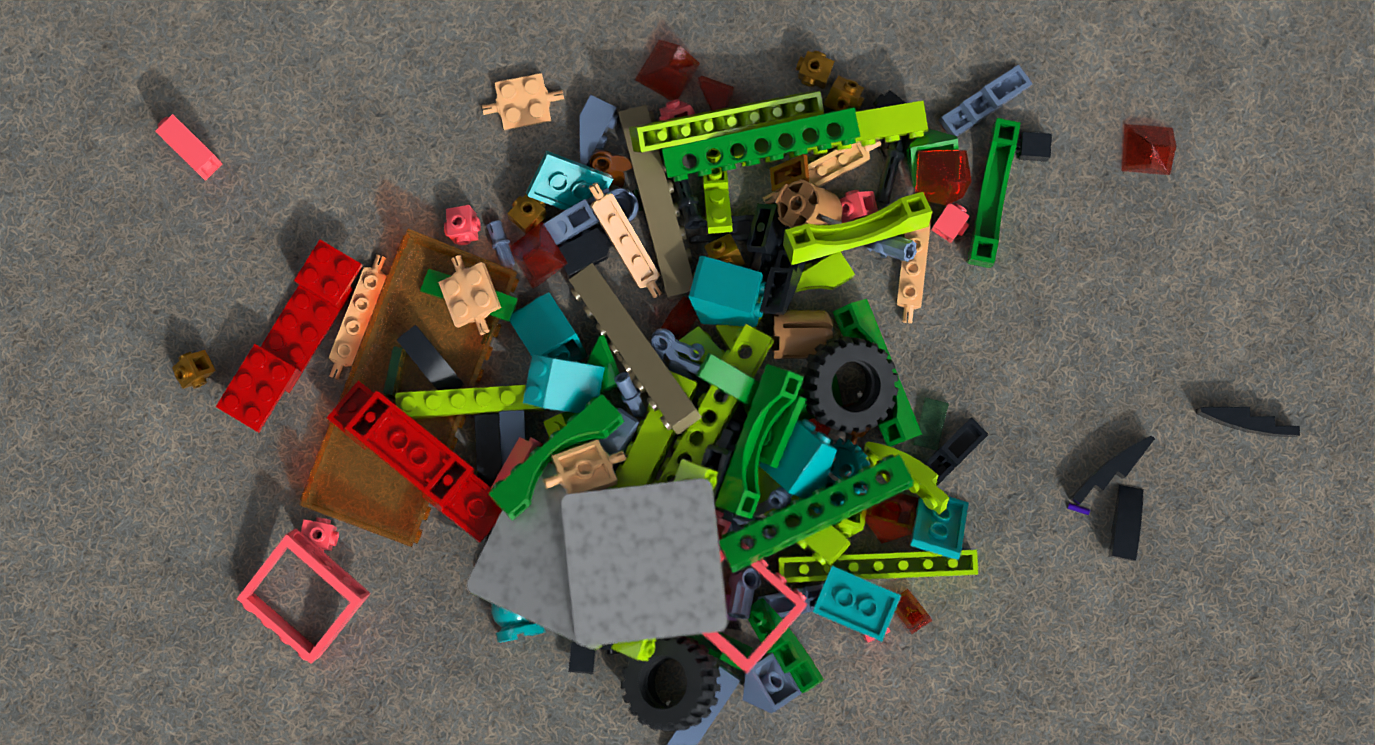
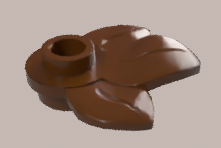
[590,150,633,188]

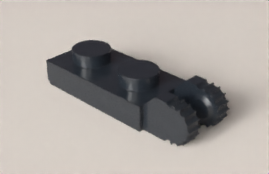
[689,215,754,244]

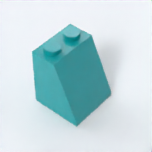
[689,256,767,327]
[510,292,588,361]
[523,354,605,413]
[759,418,837,499]

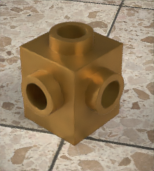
[795,50,835,89]
[824,75,864,112]
[507,194,547,235]
[704,233,745,266]
[172,350,216,389]

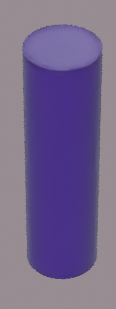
[1067,503,1090,515]

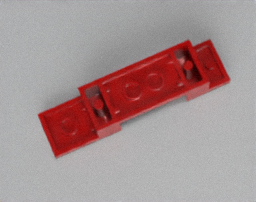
[215,239,363,433]
[326,380,502,544]

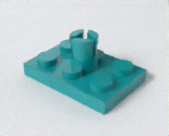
[526,150,613,210]
[910,496,969,560]
[813,566,901,642]

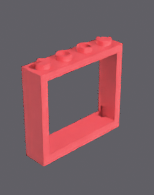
[237,528,371,664]
[701,541,807,674]

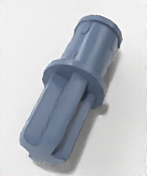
[486,220,515,269]
[614,372,647,417]

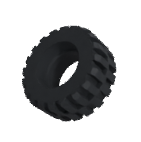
[800,336,899,433]
[621,636,721,731]

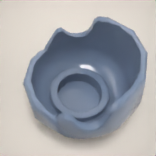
[610,188,639,223]

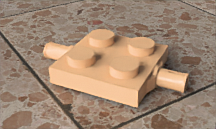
[482,73,564,130]
[438,255,502,335]
[543,439,626,494]

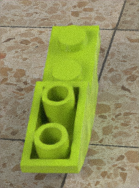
[703,149,733,234]
[863,441,949,515]

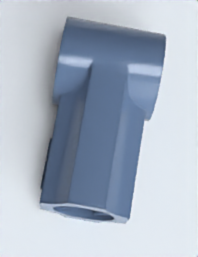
[867,236,917,262]
[727,568,761,620]

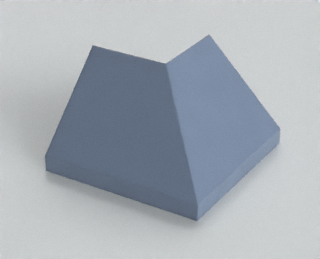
[743,653,802,713]

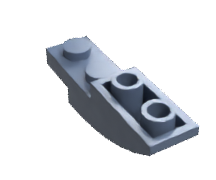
[525,188,611,258]

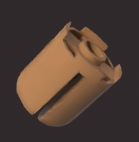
[775,179,843,228]
[772,310,833,359]

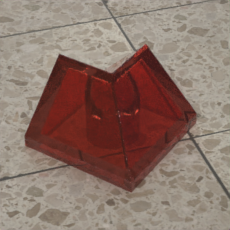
[635,40,700,101]
[1122,124,1177,175]
[915,150,972,205]
[510,222,568,289]
[865,493,918,544]

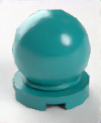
[491,603,545,643]

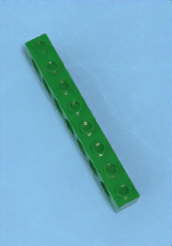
[662,108,861,182]
[718,454,913,573]

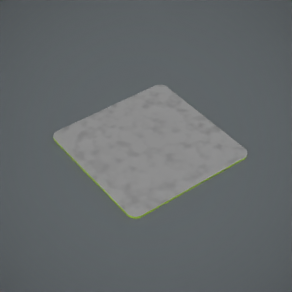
[467,464,608,649]
[561,479,727,646]

